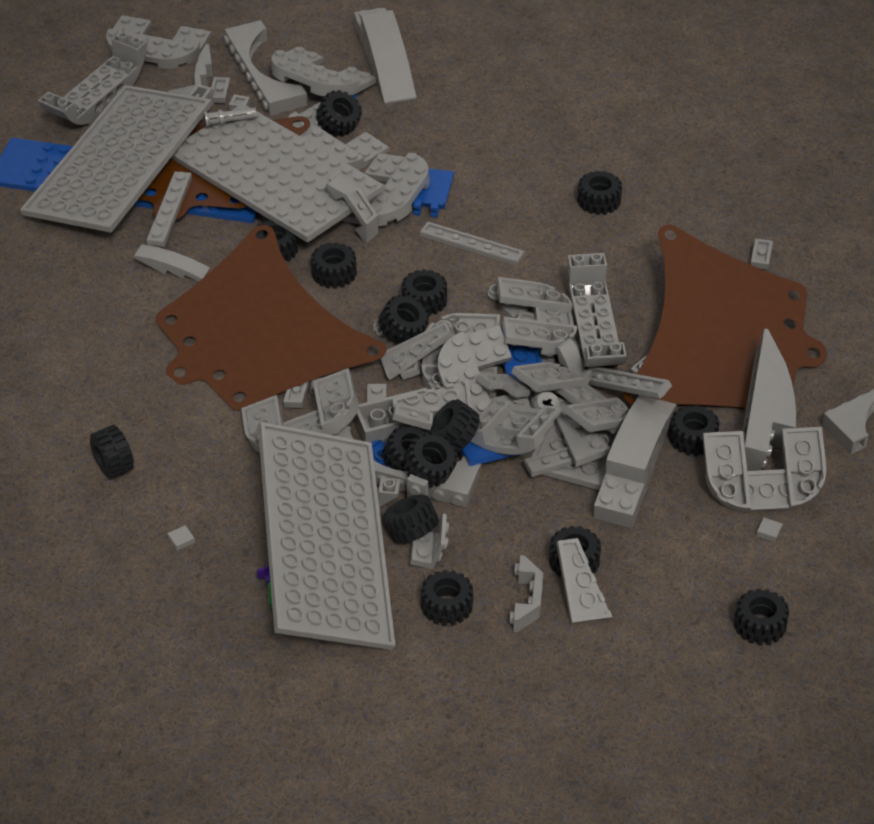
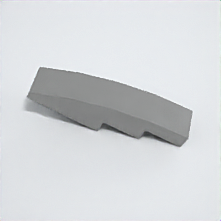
[194,44,213,87]
[133,244,210,282]

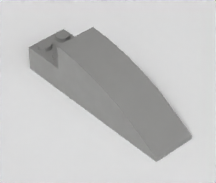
[354,8,417,104]
[742,328,796,471]
[594,395,677,528]

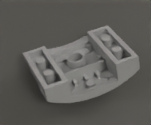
[471,399,563,455]

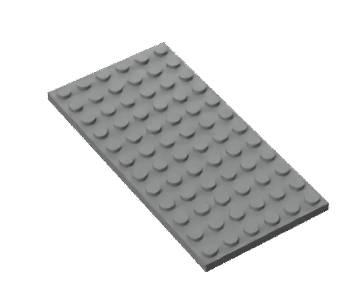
[20,85,212,233]
[171,103,385,243]
[258,422,396,650]

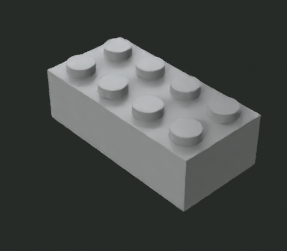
[354,387,435,442]

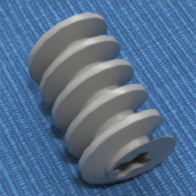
[529,392,559,409]

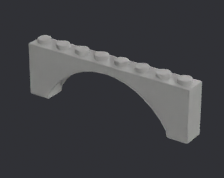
[223,20,307,116]
[822,389,874,454]
[334,426,482,507]

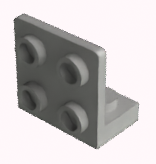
[410,513,449,569]

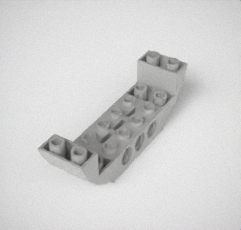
[38,31,148,125]
[568,253,627,367]

